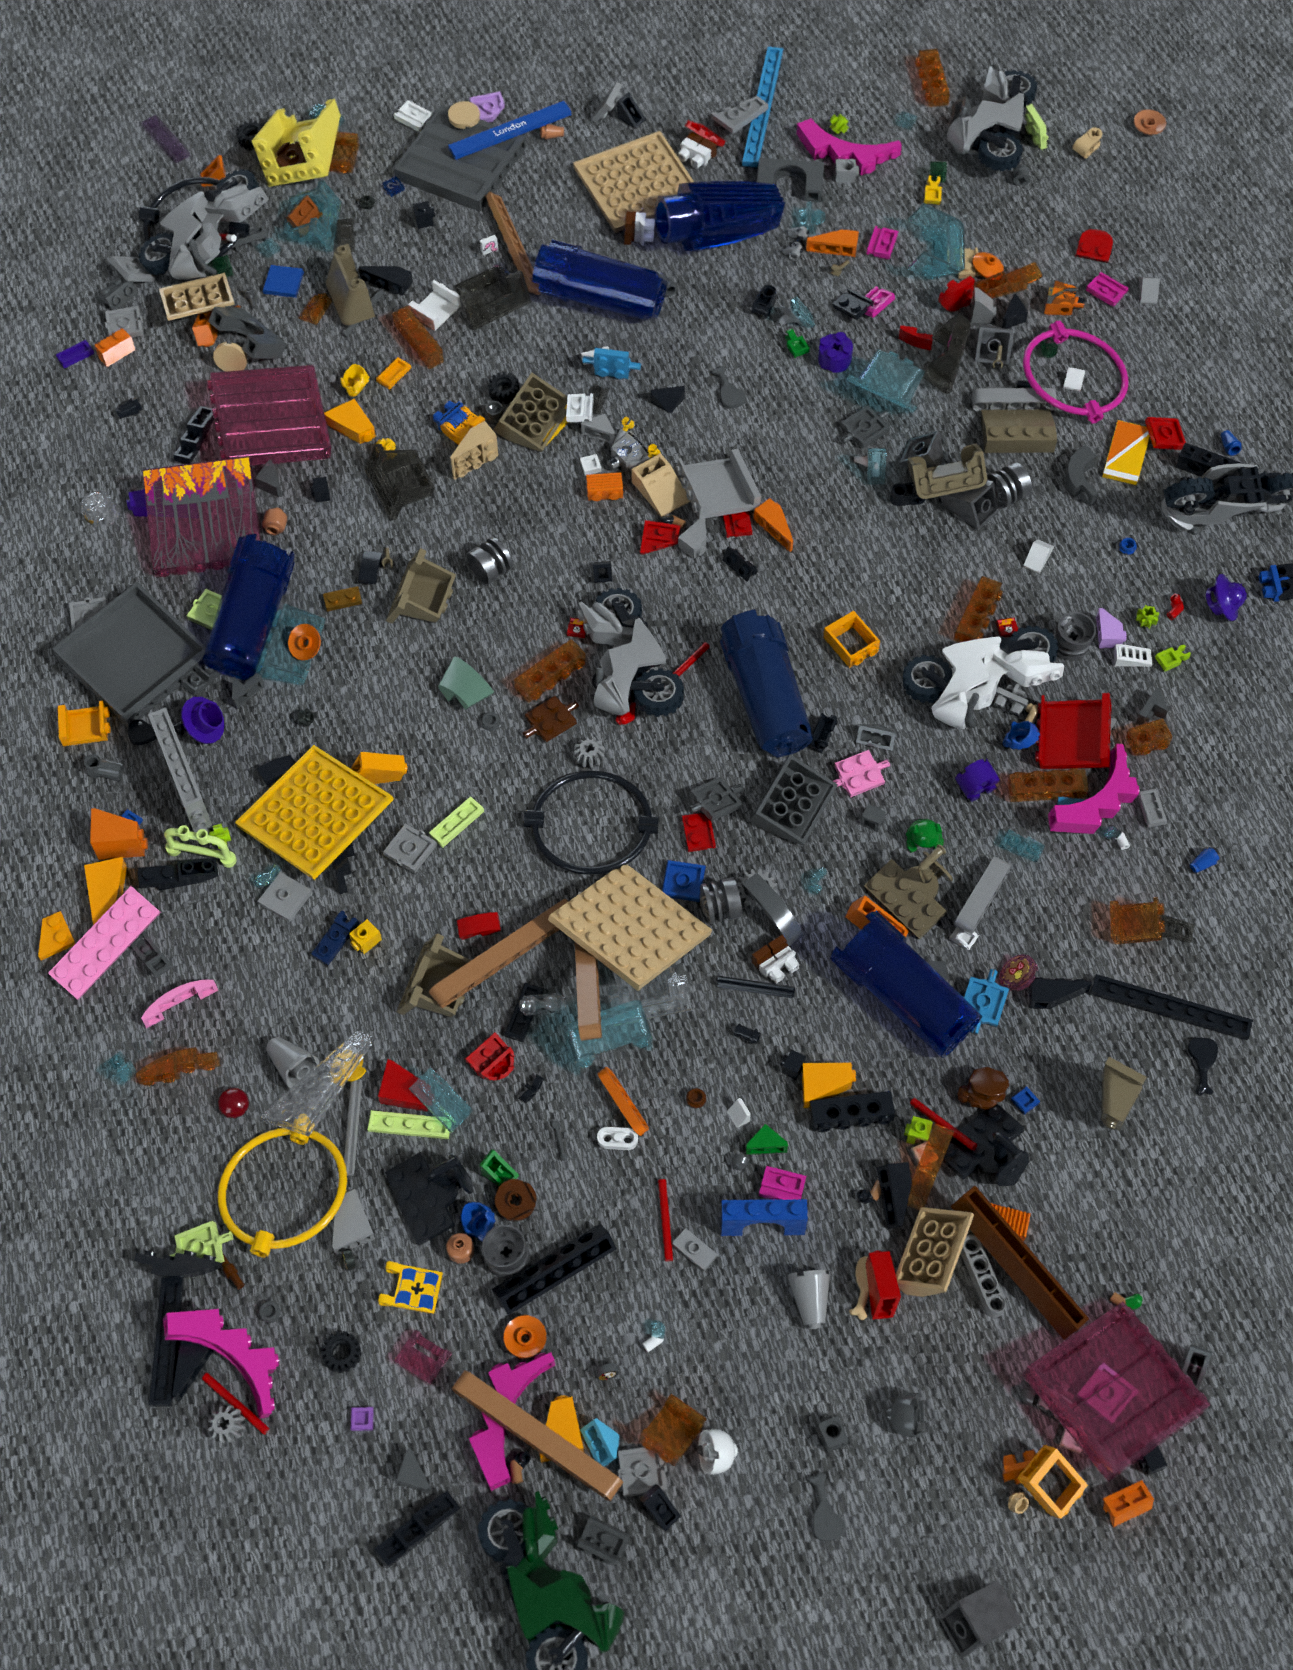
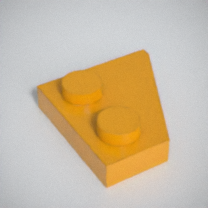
[38,911,76,960]

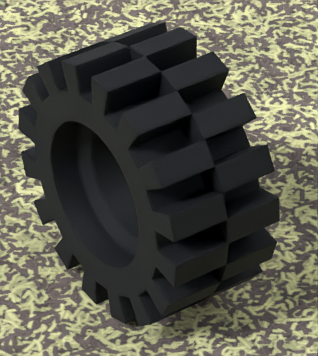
[236,120,264,150]
[488,372,520,404]
[321,1331,362,1373]

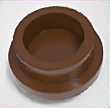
[686,1088,706,1109]

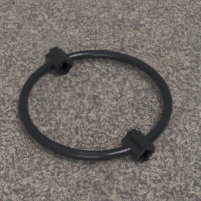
[139,177,250,263]
[524,771,659,875]

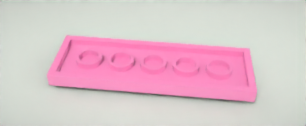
[48,886,161,1000]

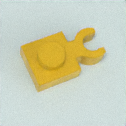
[924,175,942,205]

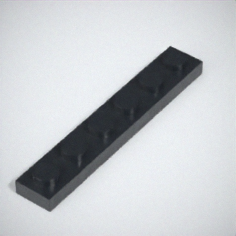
[149,1277,184,1407]

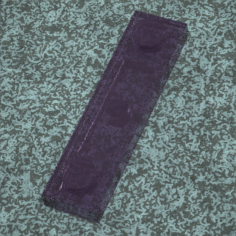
[142,115,190,163]

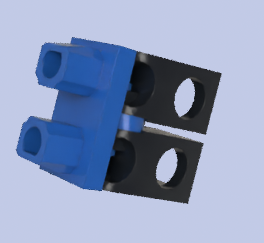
[1259,563,1293,602]

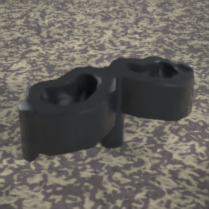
[519,1074,544,1103]

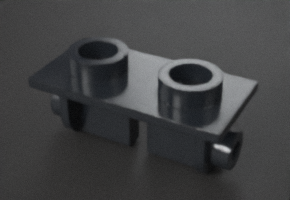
[722,547,758,581]
[810,713,838,754]

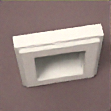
[1064,367,1085,391]
[949,927,979,951]
[727,1098,750,1128]

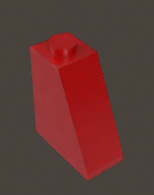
[378,1059,434,1112]
[865,1250,901,1319]

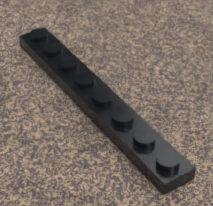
[1090,974,1253,1040]

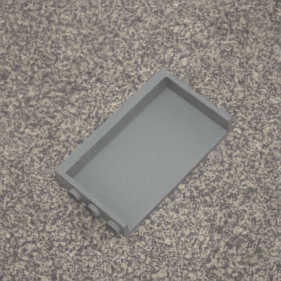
[148,708,214,838]

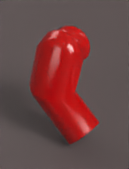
[1166,594,1184,620]
[616,703,636,725]

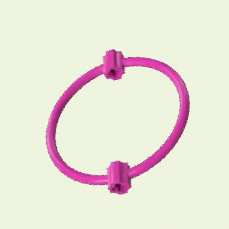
[1023,321,1129,424]

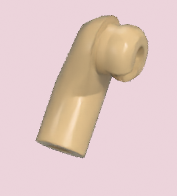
[1025,703,1038,724]

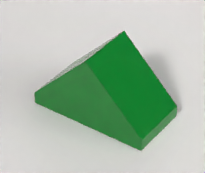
[746,1124,788,1155]
[479,1149,519,1187]

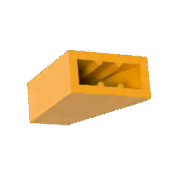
[324,399,376,444]
[351,752,407,784]
[802,1063,856,1108]
[539,1395,584,1463]

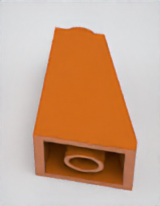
[90,808,148,860]

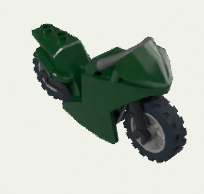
[478,1491,625,1670]

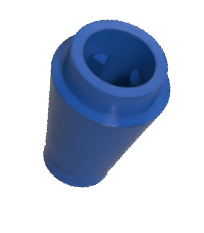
[1220,430,1242,456]
[1189,847,1219,874]

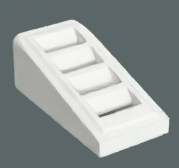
[1113,644,1152,667]

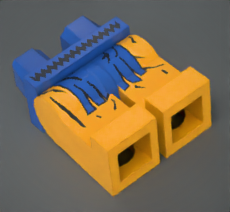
[433,401,485,445]

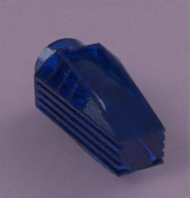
[654,181,785,251]

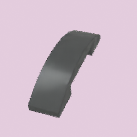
[741,873,804,946]
[130,931,173,978]

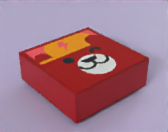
[567,617,586,638]
[996,617,1018,638]

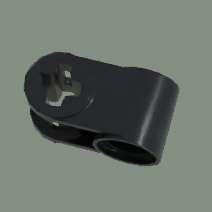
[751,285,776,318]
[890,482,925,506]

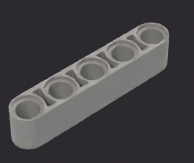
[972,388,1057,411]
[954,856,1012,934]
[960,1229,1006,1318]

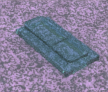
[409,1067,473,1133]

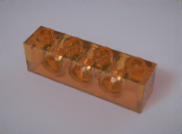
[915,49,950,107]
[392,306,444,369]
[954,576,1003,643]
[514,639,586,703]
[1007,768,1088,802]

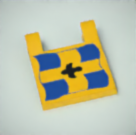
[378,1261,443,1314]

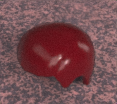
[218,1088,249,1119]

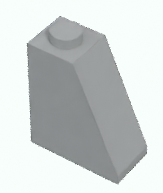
[332,1189,375,1256]

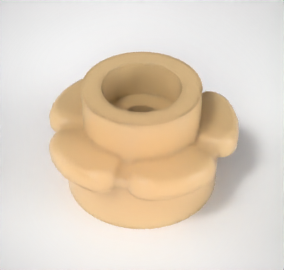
[1008,1492,1029,1514]

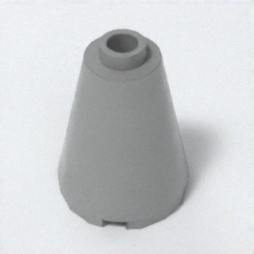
[266,1037,320,1089]
[788,1270,830,1329]

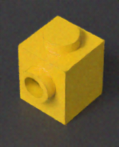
[349,919,382,954]

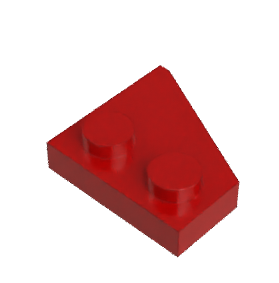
[685,120,726,147]
[640,520,680,555]

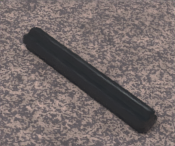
[717,976,795,998]

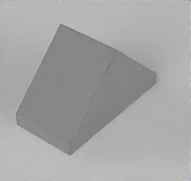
[1139,277,1160,304]
[581,414,615,444]

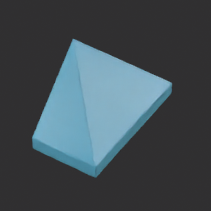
[580,1419,620,1467]

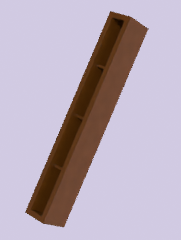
[950,1186,1089,1340]

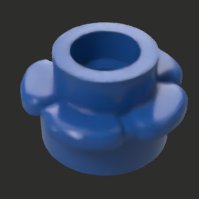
[1119,538,1137,555]

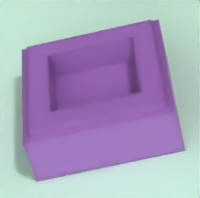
[351,1407,374,1431]

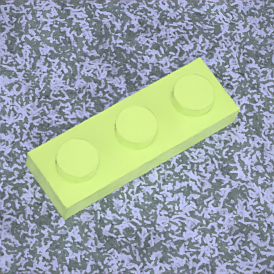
[429,796,484,848]

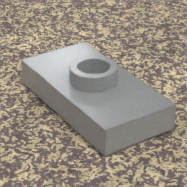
[1137,789,1167,828]
[672,1228,718,1272]

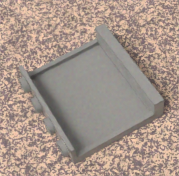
[675,449,761,519]

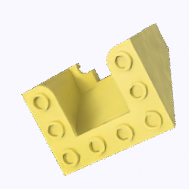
[252,99,341,187]

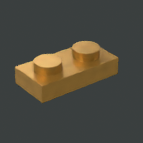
[323,586,362,612]

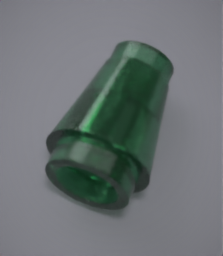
[1039,337,1058,358]

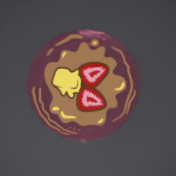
[999,954,1038,991]

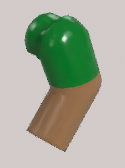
[1109,1292,1143,1311]

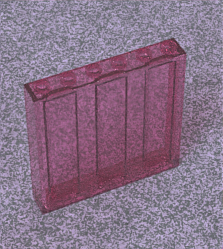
[207,365,331,465]
[1022,1302,1210,1482]

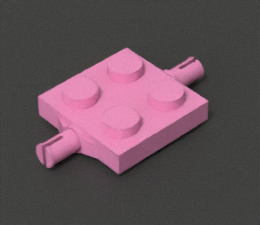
[833,750,890,798]

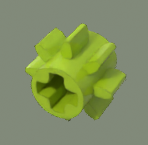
[829,114,849,134]
[1136,605,1159,629]
[209,824,231,849]

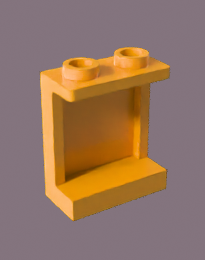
[58,700,111,746]

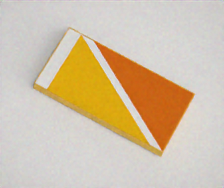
[1102,420,1150,485]

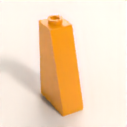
[84,857,127,925]

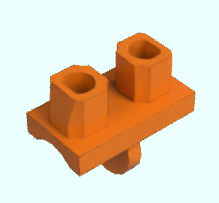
[1002,1450,1036,1485]

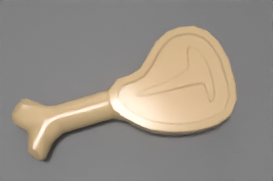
[849,1256,869,1320]

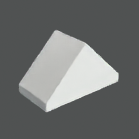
[1023,540,1054,574]

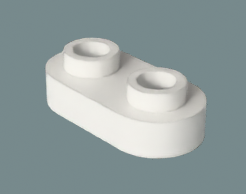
[597,1127,638,1150]

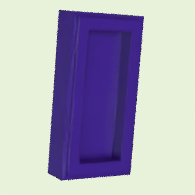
[55,340,94,369]

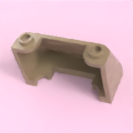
[326,244,375,325]
[907,443,987,499]

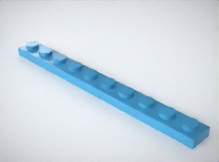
[742,47,783,168]

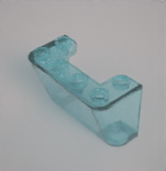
[255,603,326,685]

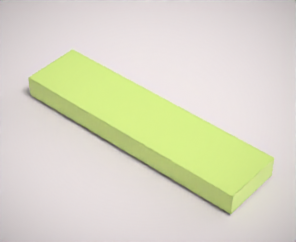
[367,1110,452,1139]

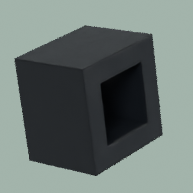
[310,477,330,503]
[592,561,612,583]
[780,1049,806,1080]
[1137,1444,1167,1476]

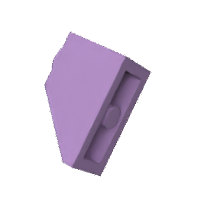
[1096,608,1126,648]

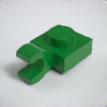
[785,329,810,358]

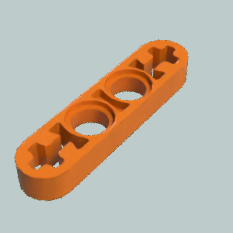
[598,1067,649,1136]

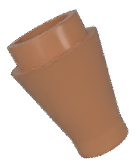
[540,124,564,140]

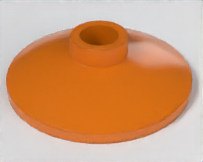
[972,252,1004,279]
[288,624,321,661]
[504,1315,547,1358]

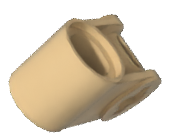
[1072,128,1102,159]

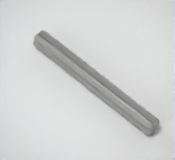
[344,1079,362,1176]

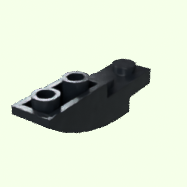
[137,858,218,890]
[134,1250,223,1278]

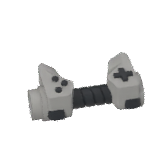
[782,226,809,261]

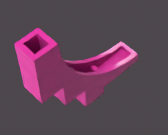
[797,118,902,175]
[1048,744,1140,834]
[163,1309,279,1419]
[469,1352,555,1491]

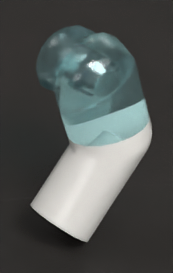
[1103,826,1130,850]
[642,1320,665,1352]

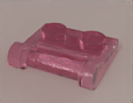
[394,1330,452,1385]

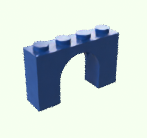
[721,1199,808,1236]

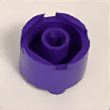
[818,332,853,373]
[955,759,1000,802]

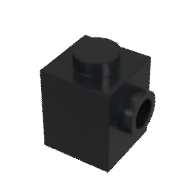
[412,201,435,229]

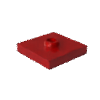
[1145,417,1186,450]

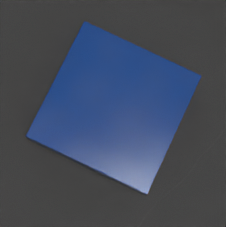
[263,265,304,298]
[662,860,706,902]

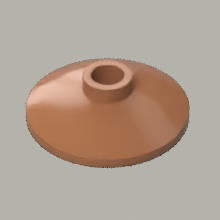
[1134,110,1166,135]

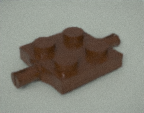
[522,696,579,742]

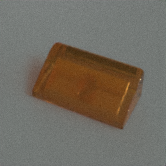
[299,293,332,325]

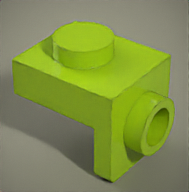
[904,1116,933,1145]

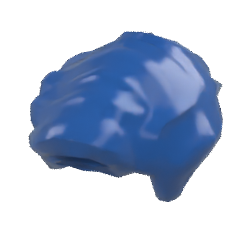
[1002,721,1040,750]
[460,1202,495,1241]

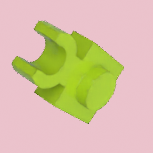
[1155,645,1191,672]

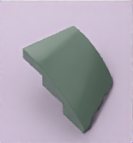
[438,656,494,710]

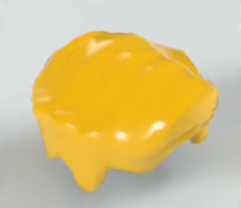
[340,364,370,397]

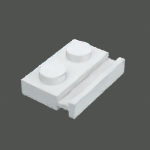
[394,100,433,132]
[566,393,594,422]

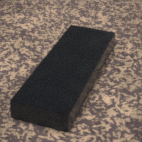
[504,982,544,1042]

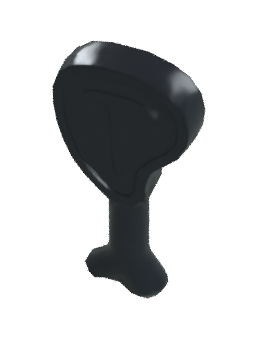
[128,719,184,746]
[1188,1037,1218,1096]

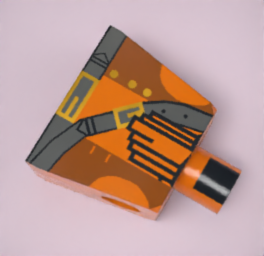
[1044,279,1085,315]

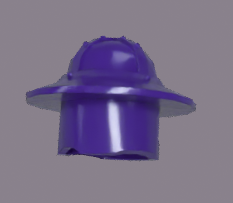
[1206,574,1247,621]
[181,697,224,744]

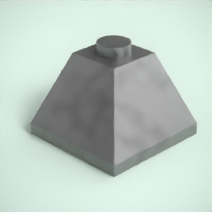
[975,325,1014,365]
[900,431,944,468]

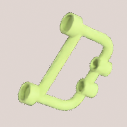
[164,825,237,868]

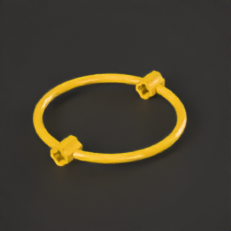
[218,1118,347,1258]

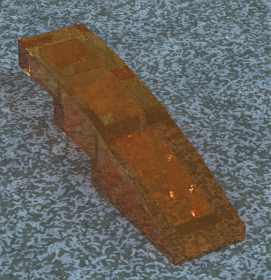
[907,1124,954,1210]

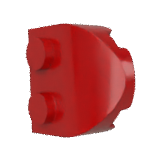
[1076,229,1113,263]
[938,276,975,312]
[465,1032,515,1081]

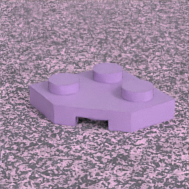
[470,92,504,122]

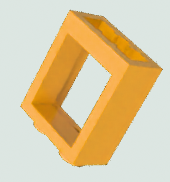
[823,611,880,668]
[1017,1445,1088,1519]

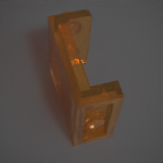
[329,132,360,173]
[1110,897,1165,944]
[639,1394,707,1467]

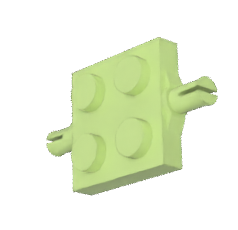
[169,1221,233,1263]

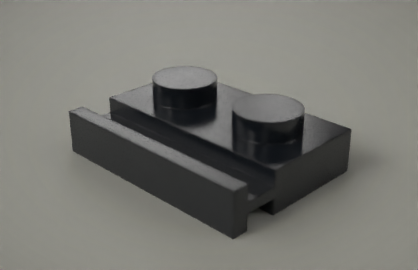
[832,288,874,320]

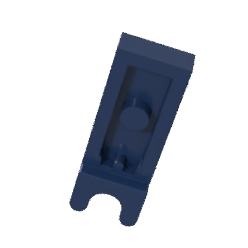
[311,911,359,966]

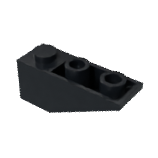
[358,266,413,296]
[1029,977,1092,1009]

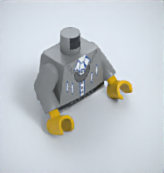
[607,417,661,472]

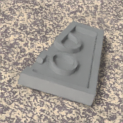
[711,96,768,134]

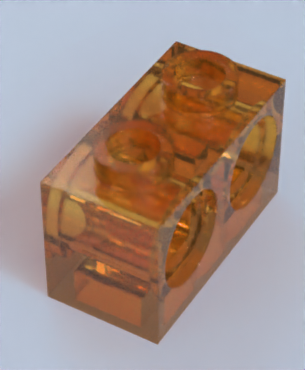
[1126,718,1173,756]

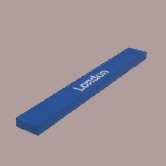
[448,101,571,160]

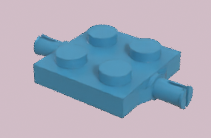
[583,348,641,379]
[959,969,1009,1034]

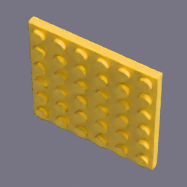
[235,745,394,880]

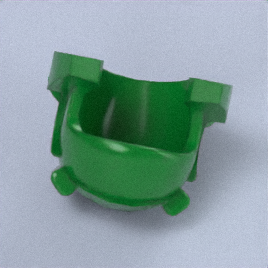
[906,819,944,853]

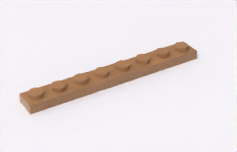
[486,192,543,295]

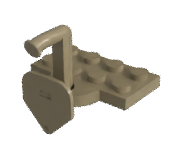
[864,844,953,940]

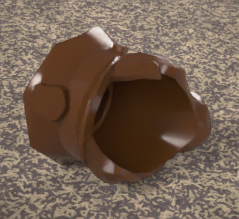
[958,1067,1009,1109]

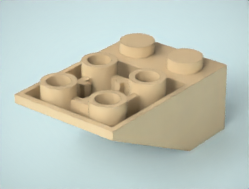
[450,421,498,480]
[631,453,690,517]

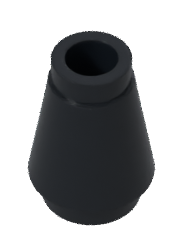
[116,398,143,419]

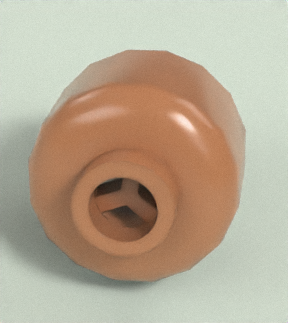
[262,508,288,535]
[446,1233,474,1264]

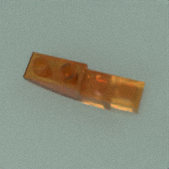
[974,262,1042,298]
[136,1047,220,1086]

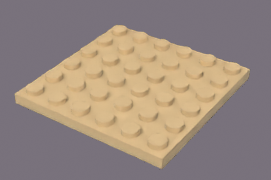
[573,131,703,233]
[548,864,712,991]

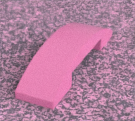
[141,980,218,1028]

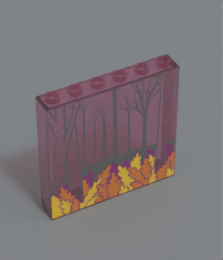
[142,456,263,577]

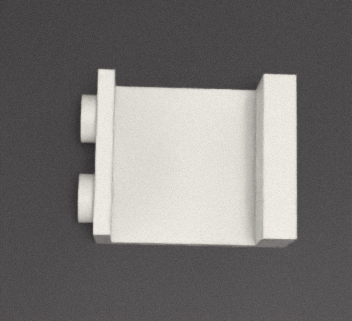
[408,280,461,331]

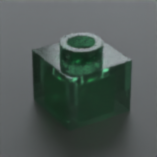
[929,161,947,183]
[212,255,233,277]

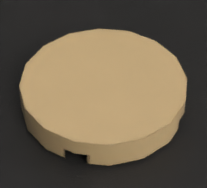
[448,101,480,129]
[213,342,248,373]

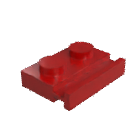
[722,511,752,538]
[682,813,716,852]

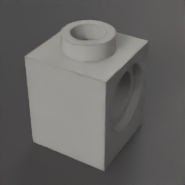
[835,159,859,182]

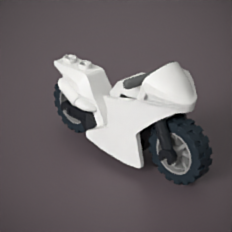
[902,626,1064,729]

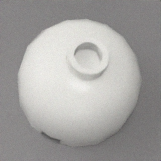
[698,1429,737,1475]

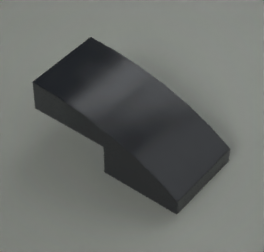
[358,551,382,584]
[257,755,296,786]

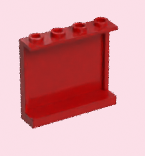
[1035,693,1112,769]

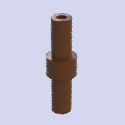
[222,1254,245,1290]

